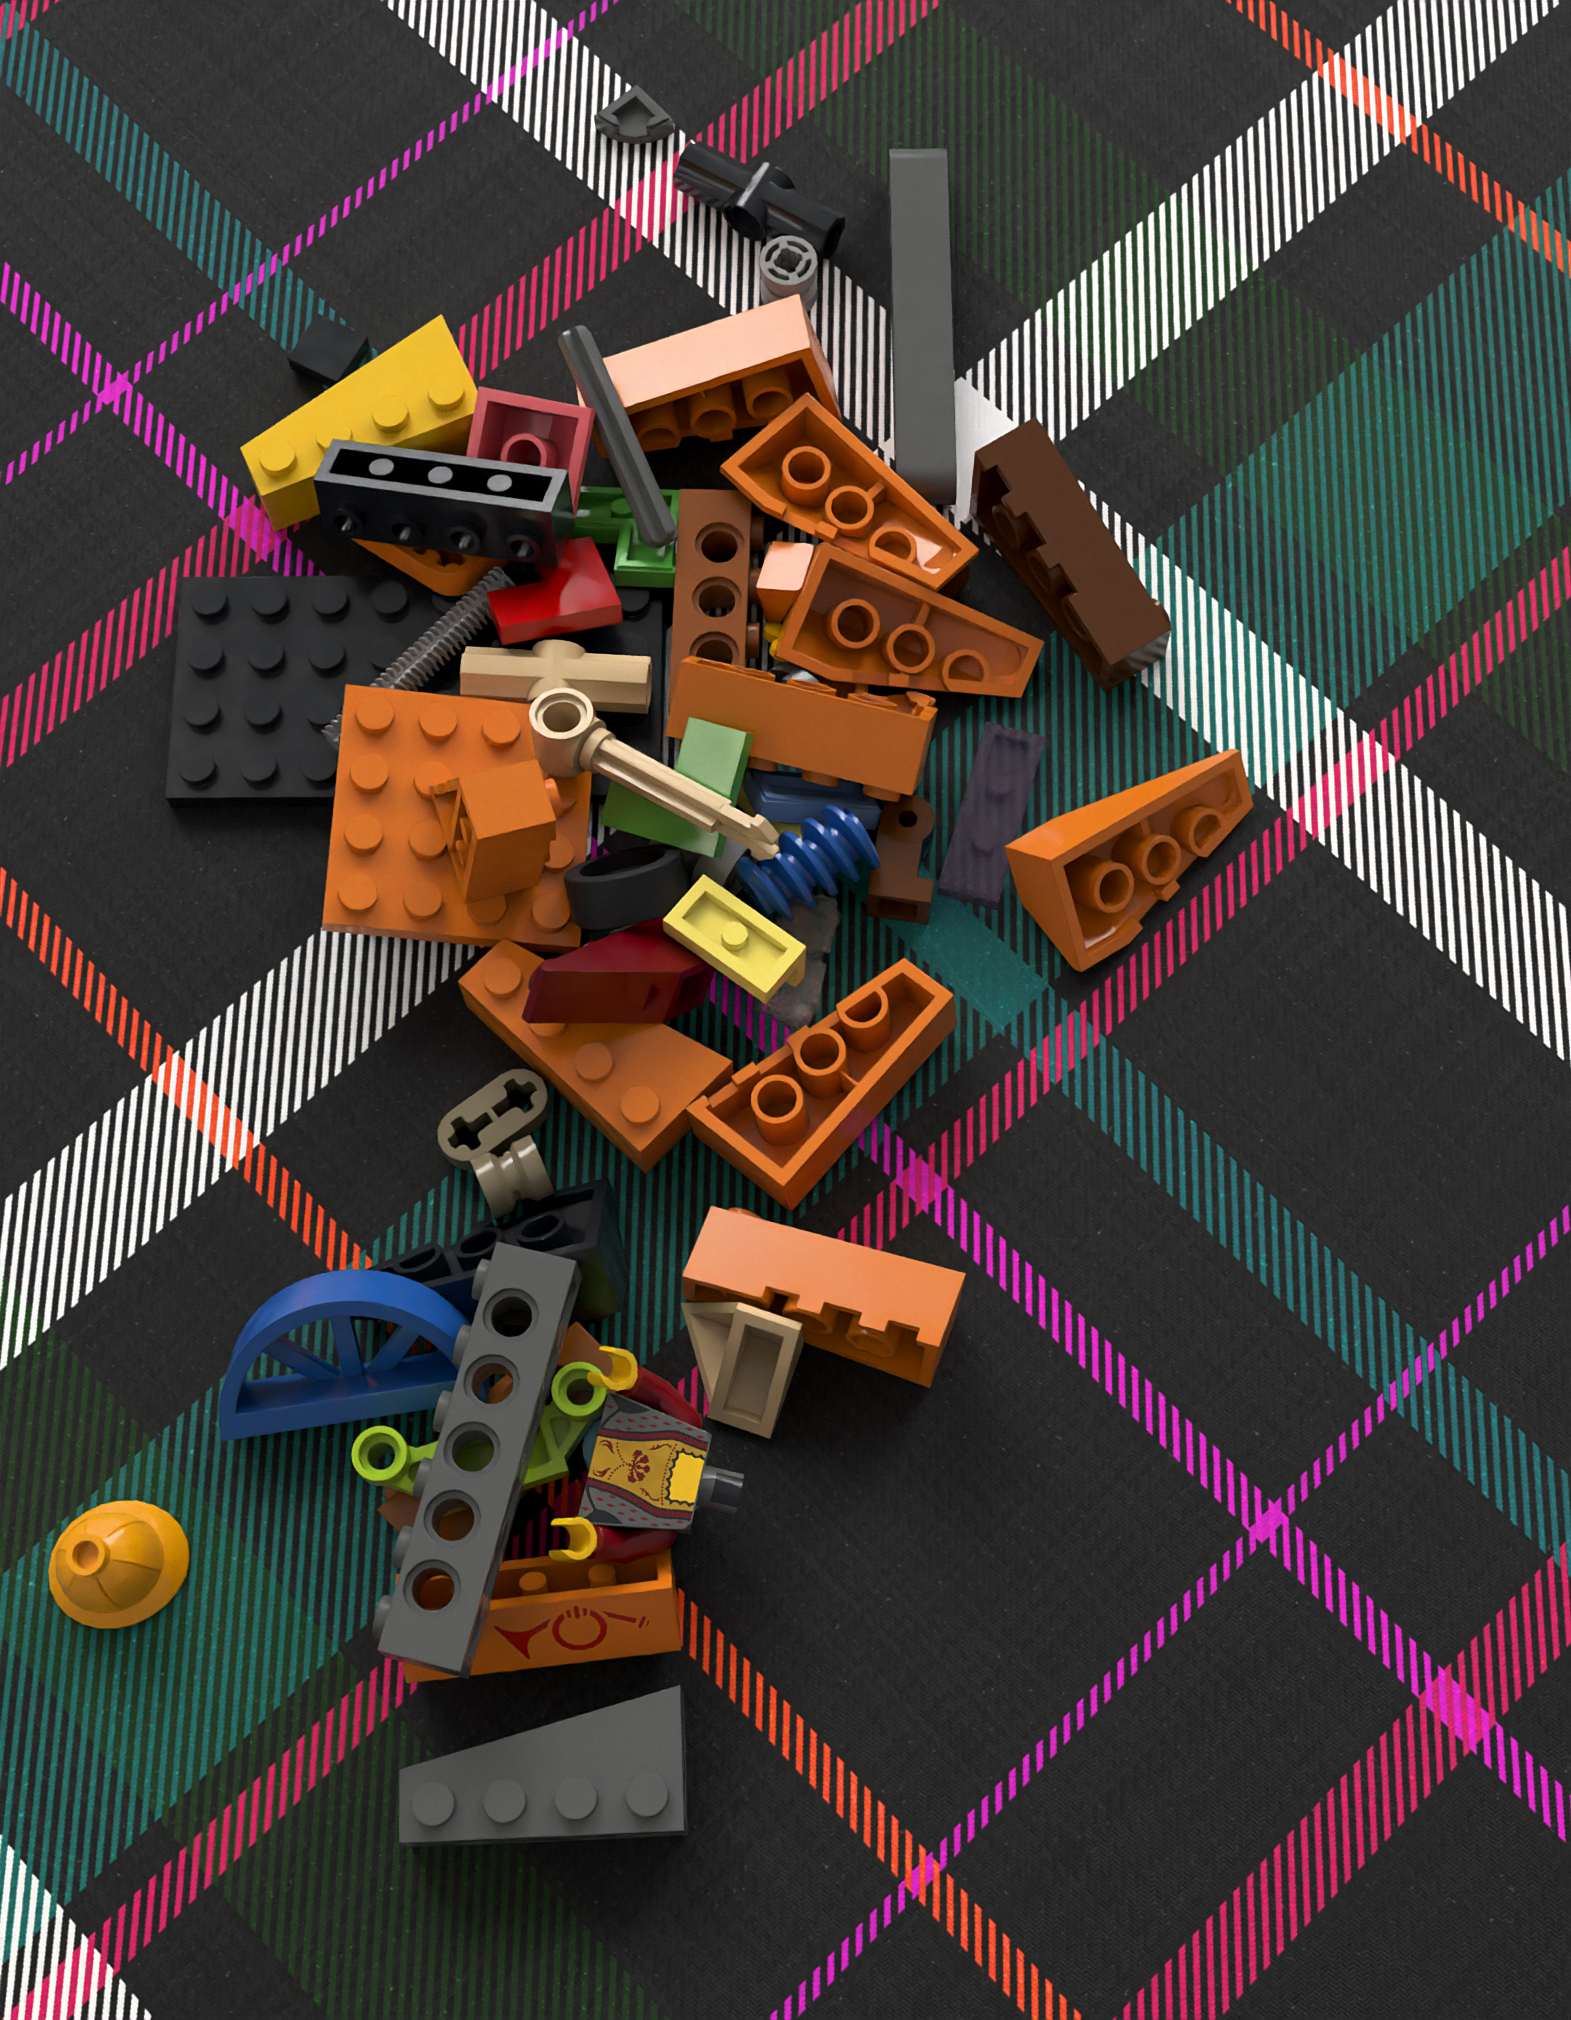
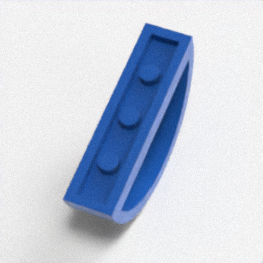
[219,1269,490,1441]

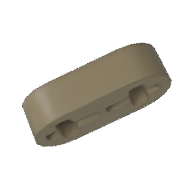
[437,1069,550,1170]

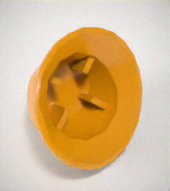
[48,1500,190,1629]

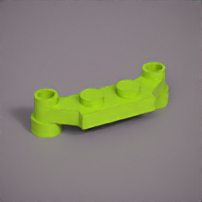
[351,1362,609,1517]

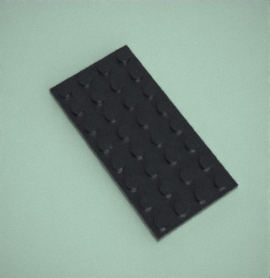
[166,574,664,808]

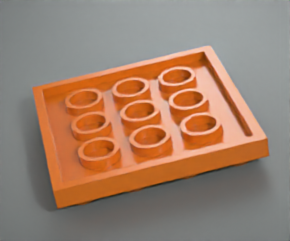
[322,684,596,954]

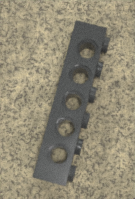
[372,1242,582,1679]

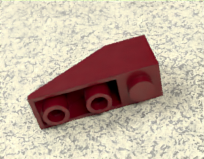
[521,915,716,1024]

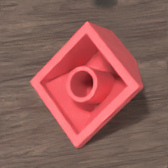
[466,386,596,520]

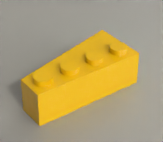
[240,314,478,532]

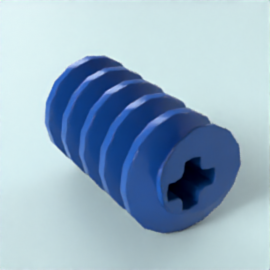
[735,804,881,923]

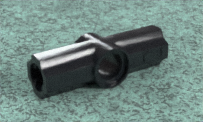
[673,141,845,262]

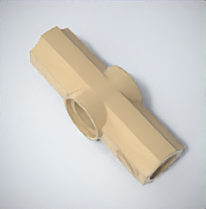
[460,640,652,714]

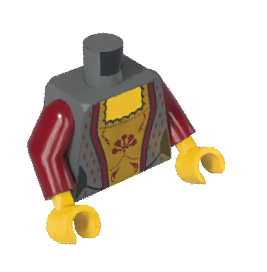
[549,1346,744,1564]

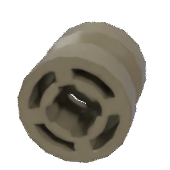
[470,1135,555,1219]

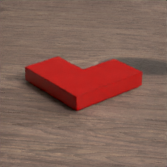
[487,536,623,645]

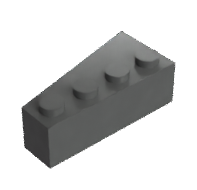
[399,1685,688,1848]

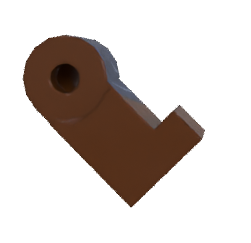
[867,794,935,925]

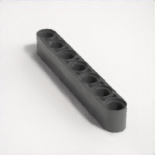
[888,148,957,506]

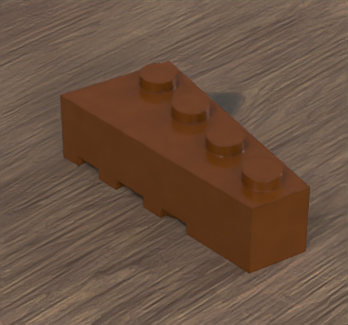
[969,416,1171,693]

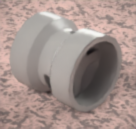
[759,236,818,312]

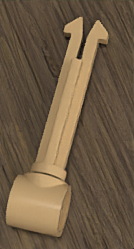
[529,688,780,861]

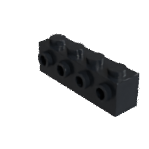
[313,439,575,567]

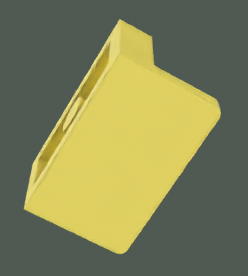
[663,874,806,1004]

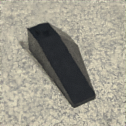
[352,1177,628,1326]

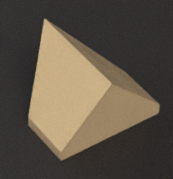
[681,1302,804,1439]

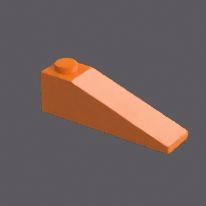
[720,392,979,593]
[774,542,1044,698]
[1004,749,1254,972]

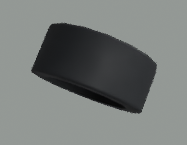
[563,844,691,930]

